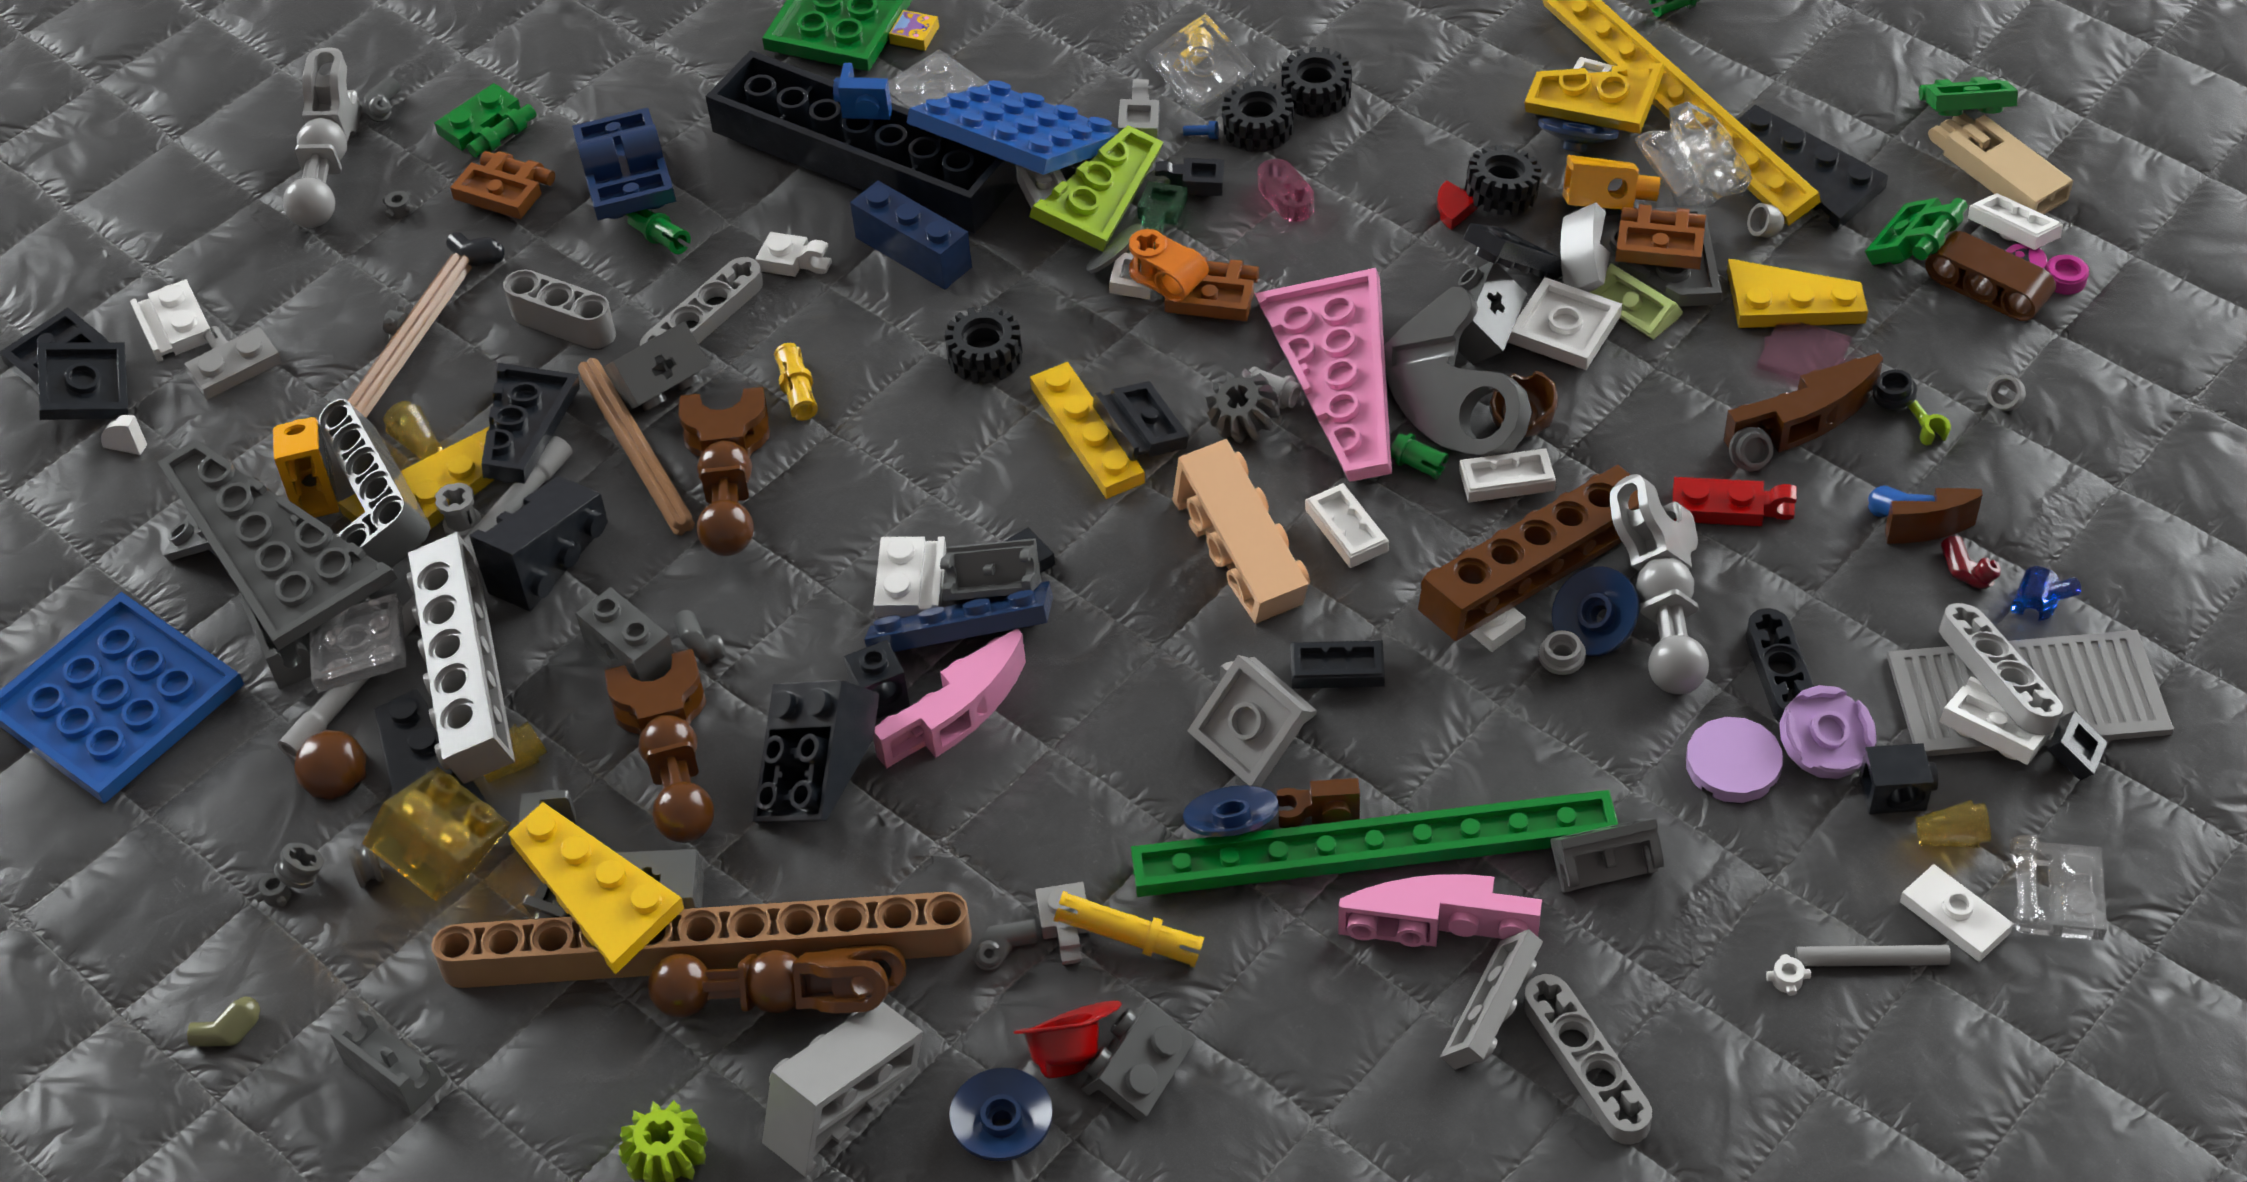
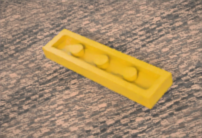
[1030,362,1145,499]

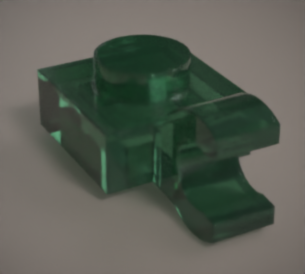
[1137,181,1188,248]

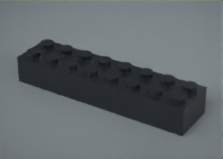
[705,50,1018,234]

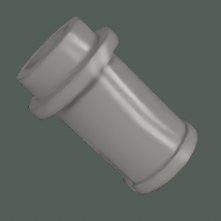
[1249,366,1301,409]

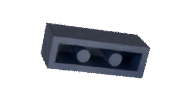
[850,181,972,290]

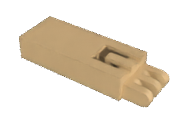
[1928,113,2073,215]

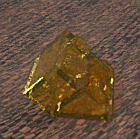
[362,766,511,902]

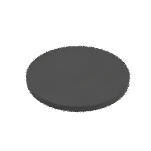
[1086,223,1144,273]

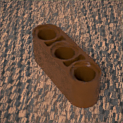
[1925,231,2056,321]

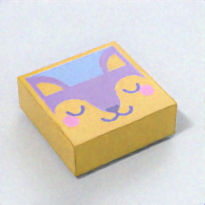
[889,10,939,51]

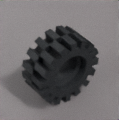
[1281,47,1352,118]
[1222,81,1294,152]
[1464,145,1542,215]
[945,306,1023,383]

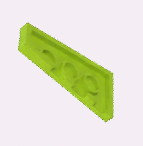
[1029,125,1163,252]

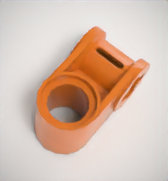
[1129,229,1209,302]

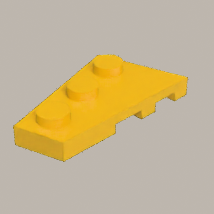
[1524,62,1664,134]
[1726,259,1868,328]

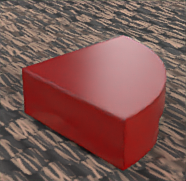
[1437,180,1478,230]

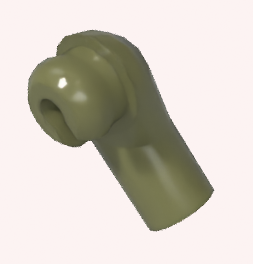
[187,996,260,1047]

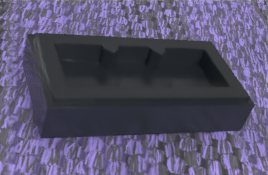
[1290,640,1385,689]

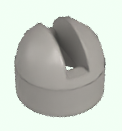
[1747,203,1785,238]
[1987,374,2026,411]

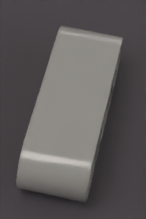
[503,269,616,349]

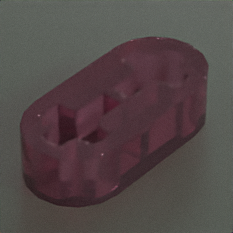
[1258,159,1314,222]

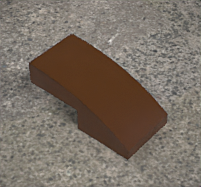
[1885,488,1983,544]

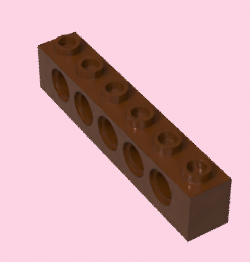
[1418,464,1639,641]

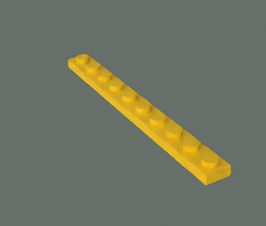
[1542,0,1821,226]

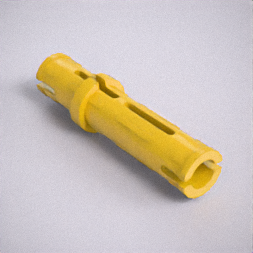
[1053,891,1204,968]

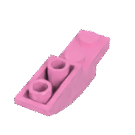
[873,629,1026,769]
[1338,874,1542,947]

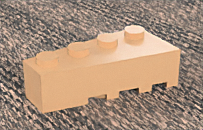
[1172,438,1310,624]

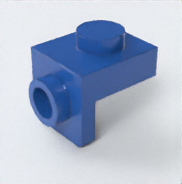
[833,63,892,120]

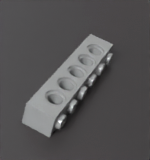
[407,532,515,784]

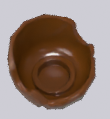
[1489,371,1558,438]
[294,730,368,800]

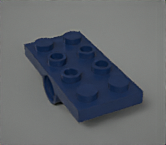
[572,108,677,221]

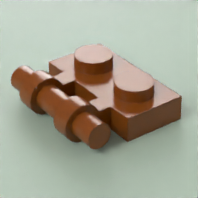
[450,151,556,219]
[1615,204,1706,270]
[1164,256,1259,321]

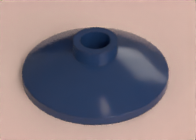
[1538,118,1619,152]
[1552,566,1639,657]
[1183,785,1279,837]
[949,1068,1053,1161]

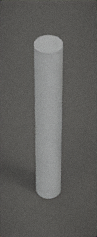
[1795,945,1950,967]

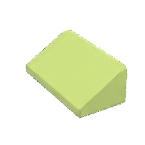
[1590,263,1683,340]

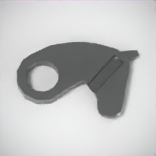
[1384,287,1532,458]

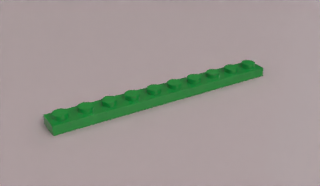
[1131,790,1618,897]

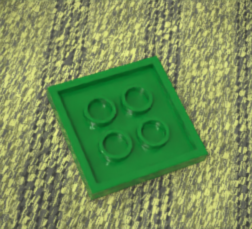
[762,0,912,71]

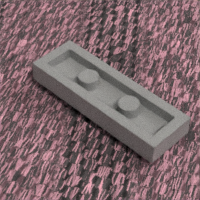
[1440,929,1543,1070]

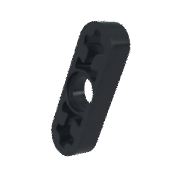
[1746,608,1814,723]

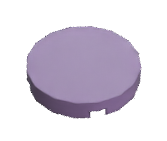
[1780,685,1876,779]
[1686,717,1783,803]

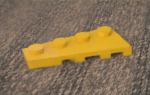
[338,427,495,530]
[508,802,684,975]

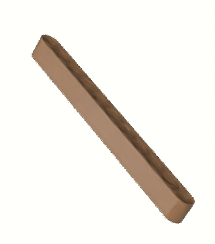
[431,892,972,988]

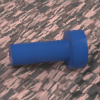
[1183,121,1219,139]

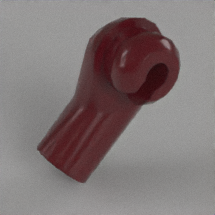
[1941,536,2001,589]

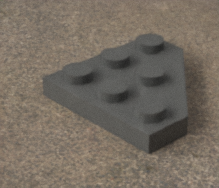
[1600,205,1722,307]

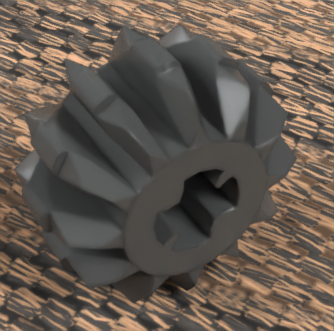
[1205,368,1280,445]

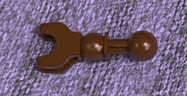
[679,387,770,556]
[605,649,714,843]
[648,944,906,1018]

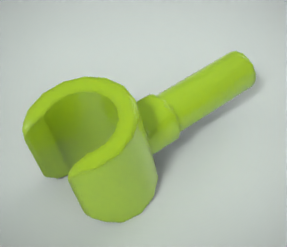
[1908,400,1951,445]

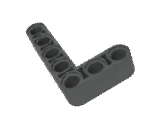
[318,399,430,568]

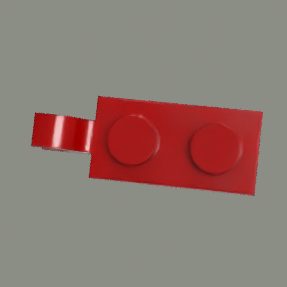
[1672,477,1797,526]

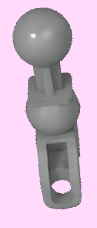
[283,47,362,228]
[1610,474,1709,695]

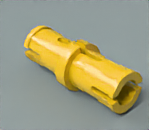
[774,343,818,421]

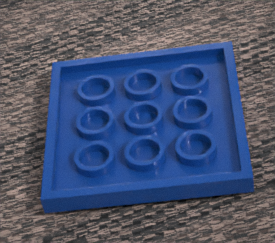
[907,80,1119,175]
[0,592,244,804]

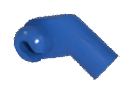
[1868,486,1935,517]

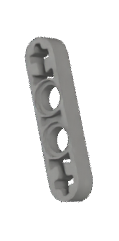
[639,257,763,370]
[1939,603,2063,735]
[1524,974,1652,1145]

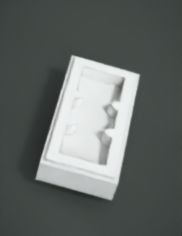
[1968,193,2063,250]
[1459,448,1556,503]
[1305,483,1389,568]
[1900,864,2014,962]

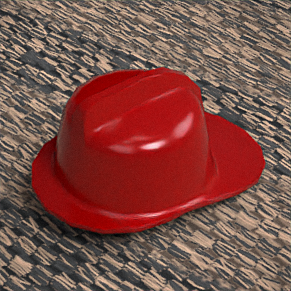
[1013,1001,1122,1079]

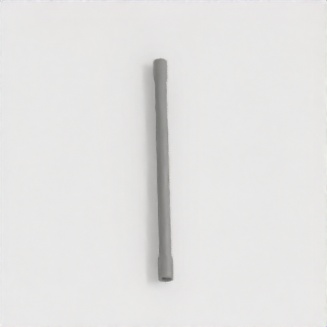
[278,436,573,760]

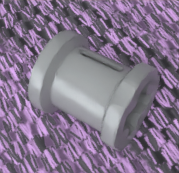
[435,483,482,539]

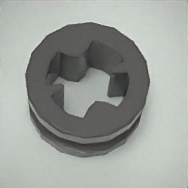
[348,840,384,888]
[274,843,324,889]

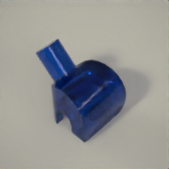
[2011,566,2081,621]

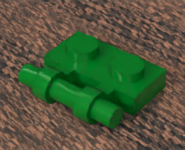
[1919,77,2018,116]
[434,83,537,158]
[1865,197,1968,265]

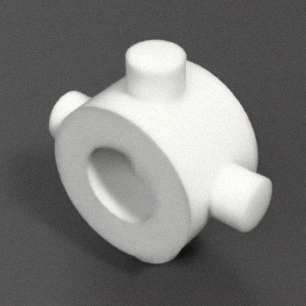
[1766,954,1811,996]

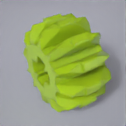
[618,1100,708,1182]

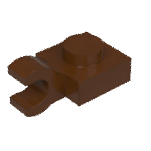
[1277,778,1360,828]

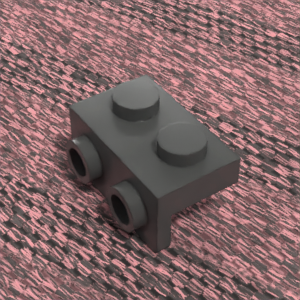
[1080,1001,1197,1121]

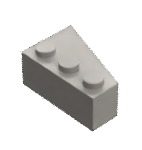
[762,1002,923,1178]

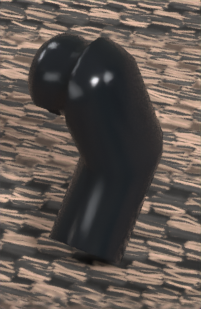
[446,232,505,266]

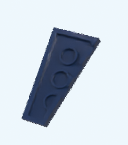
[864,581,1053,652]

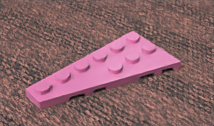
[1254,268,1392,482]

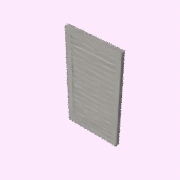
[1887,630,2174,756]

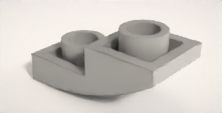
[1560,202,1610,291]

